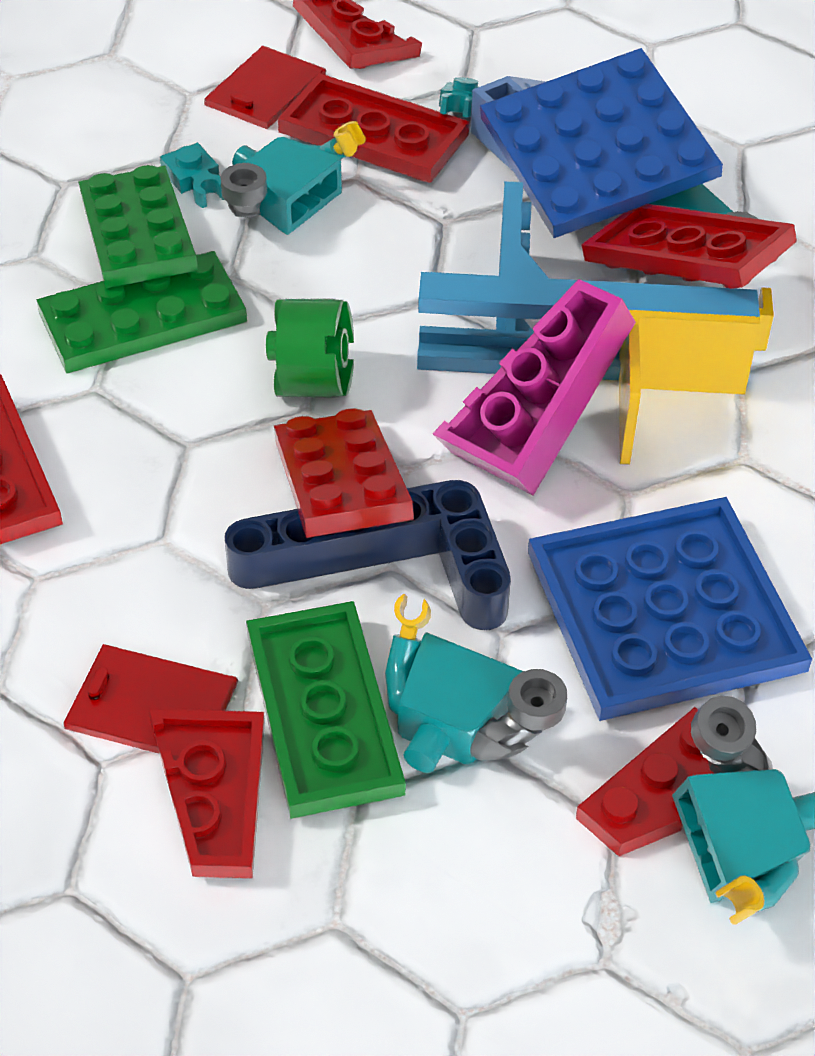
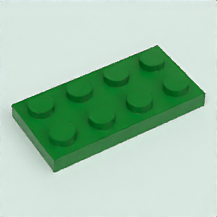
[78,165,198,288]
[36,250,247,374]
[246,601,406,819]

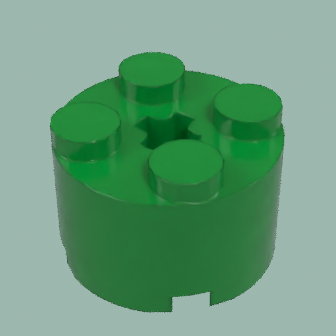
[266,298,354,397]

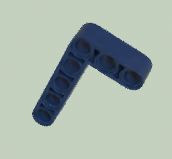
[224,480,511,630]

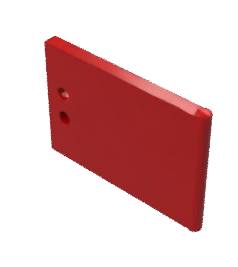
[204,45,327,129]
[63,644,239,754]

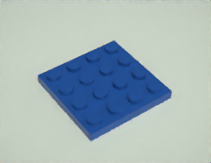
[480,47,723,238]
[528,496,812,721]

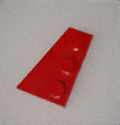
[293,0,422,69]
[575,707,714,856]
[149,708,265,879]

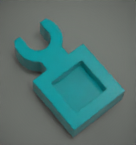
[439,77,481,118]
[159,142,225,208]

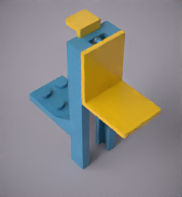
[417,181,774,465]

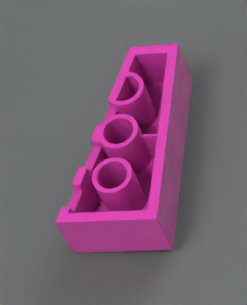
[432,279,636,496]

